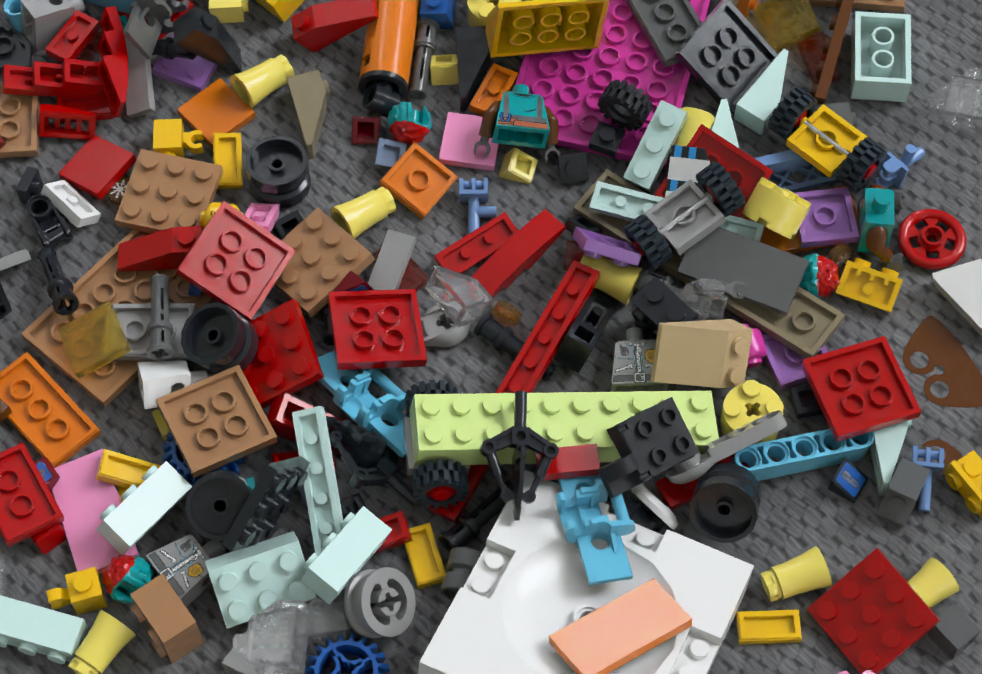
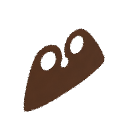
[903,315,982,408]

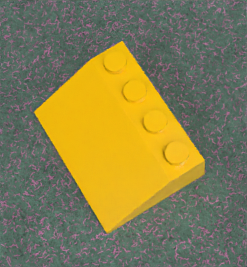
[485,0,610,58]

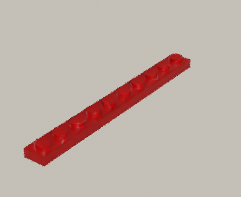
[429,260,600,524]

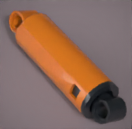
[358,0,420,118]

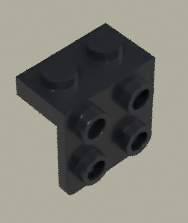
[630,276,698,340]

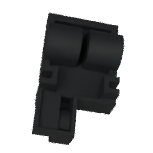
[597,397,699,498]

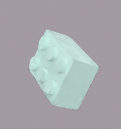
[851,11,912,102]
[205,531,317,628]

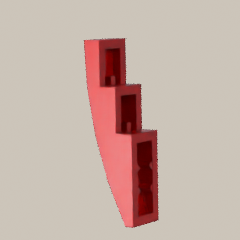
[96,6,129,118]
[2,58,104,96]
[461,209,567,308]

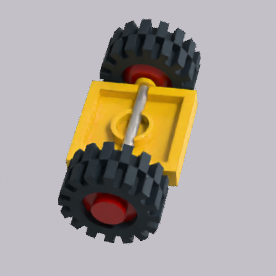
[768,87,887,193]

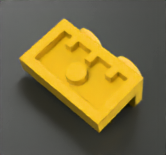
[835,258,903,313]
[944,450,982,519]

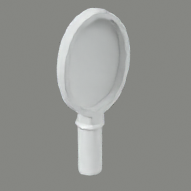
[631,483,678,530]

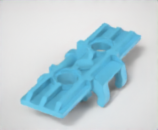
[318,351,406,458]
[555,475,636,586]

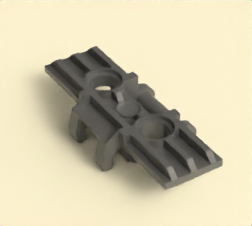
[123,0,189,60]

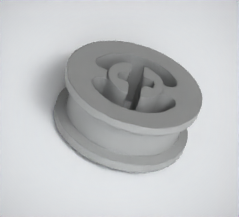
[344,567,416,638]

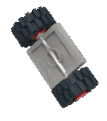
[623,161,746,270]
[403,379,470,509]

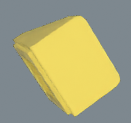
[430,54,459,85]
[498,147,538,184]

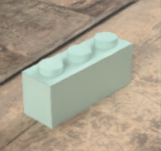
[623,100,688,192]
[96,461,192,555]
[300,506,392,605]
[0,595,89,664]

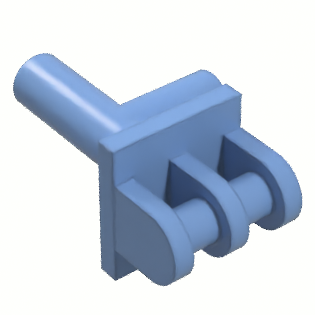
[875,144,925,189]
[459,178,497,234]
[911,445,944,512]

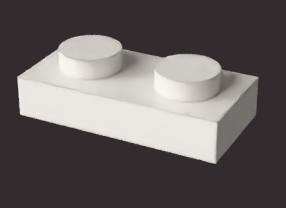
[41,180,101,228]

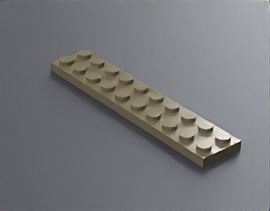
[573,169,845,358]

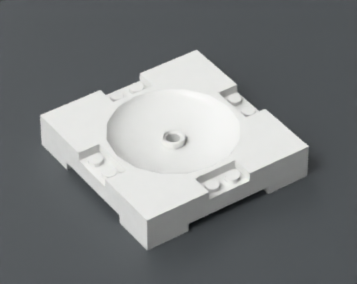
[418,470,754,674]

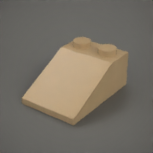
[651,319,753,388]

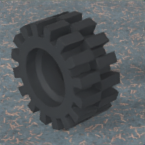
[597,79,653,131]

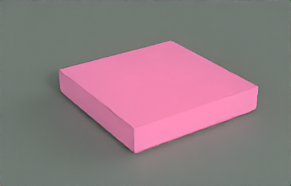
[439,112,499,171]

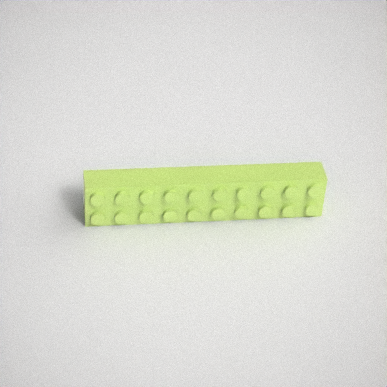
[409,390,719,466]

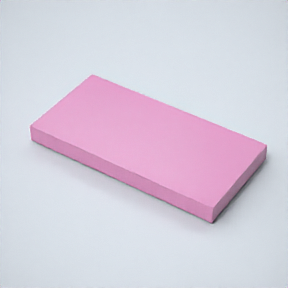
[52,449,139,574]

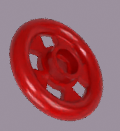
[897,209,967,270]

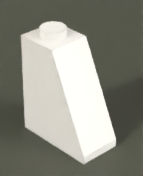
[932,258,982,336]

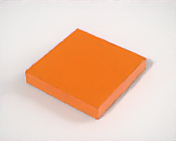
[177,78,256,149]
[379,142,458,219]

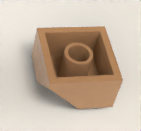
[130,573,204,664]

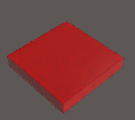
[58,135,137,200]

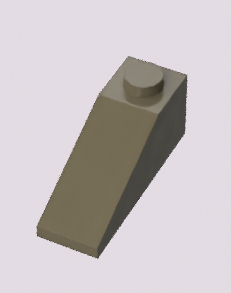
[287,70,331,160]

